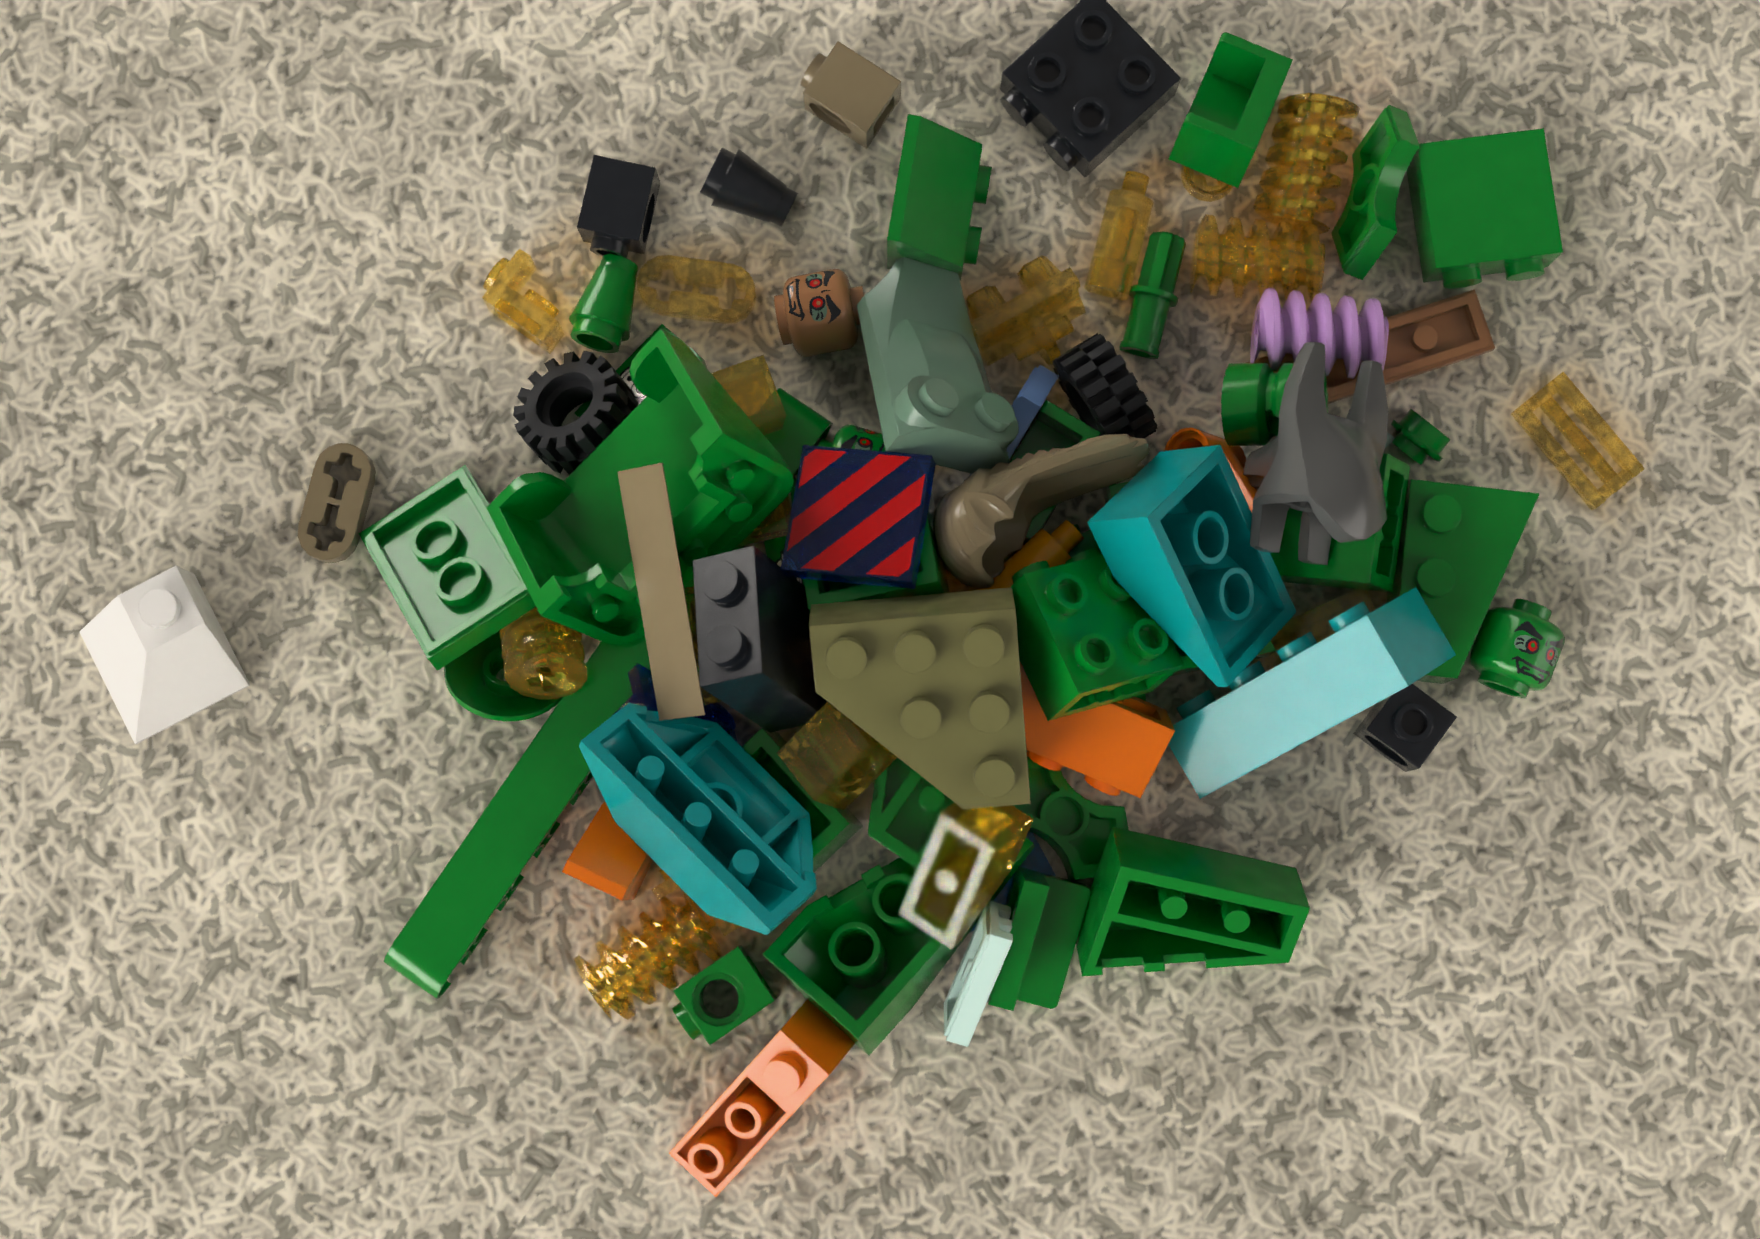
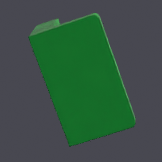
[987,867,1091,1011]

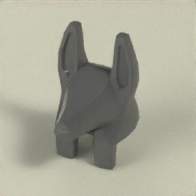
[1243,342,1388,565]

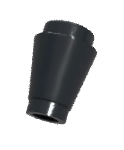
[700,148,798,227]

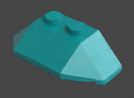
[579,703,817,935]

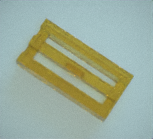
[1511,372,1645,511]

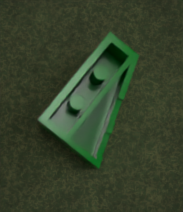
[1386,479,1539,684]
[1076,827,1310,976]

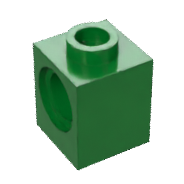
[672,945,777,1045]

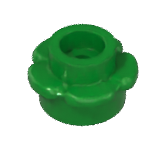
[1391,409,1450,465]

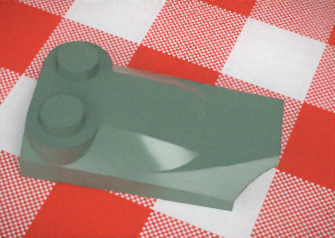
[857,257,1019,474]

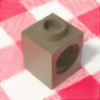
[800,41,901,149]

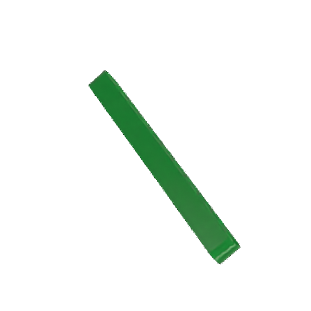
[384,388,833,999]

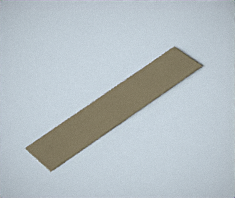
[617,462,705,721]

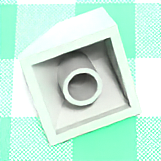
[79,566,250,744]

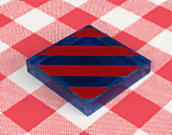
[781,445,936,589]

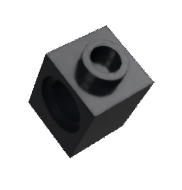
[577,155,660,258]
[1353,684,1457,772]

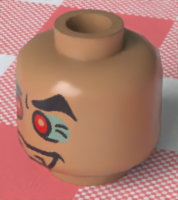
[774,269,865,357]

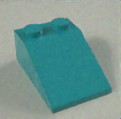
[1087,445,1297,687]

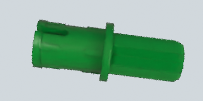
[1119,231,1186,360]

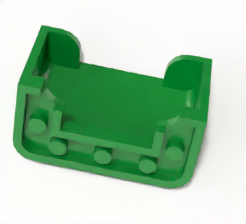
[486,329,794,646]

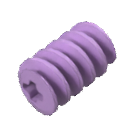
[1250,288,1389,379]

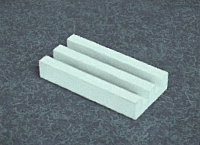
[944,900,1013,1047]

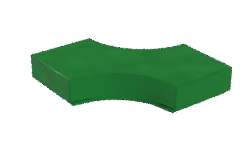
[1331,105,1420,280]
[994,756,1129,881]

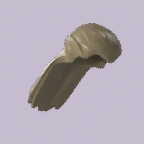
[934,434,1150,589]

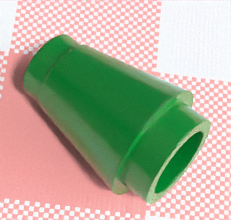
[569,254,638,353]

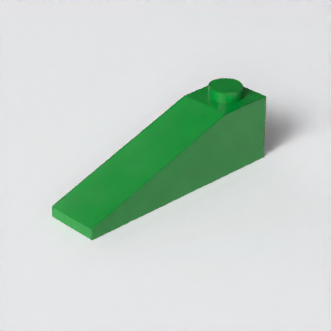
[763,807,1035,1056]

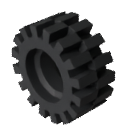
[1052,333,1157,439]
[513,351,638,475]

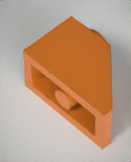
[562,802,653,901]

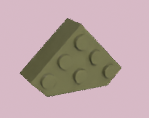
[809,587,1031,809]

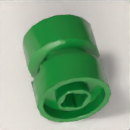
[1221,363,1328,446]

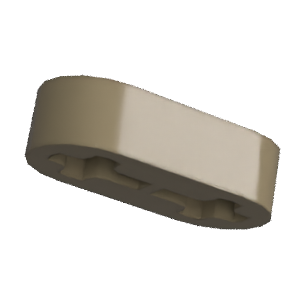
[298,443,376,563]

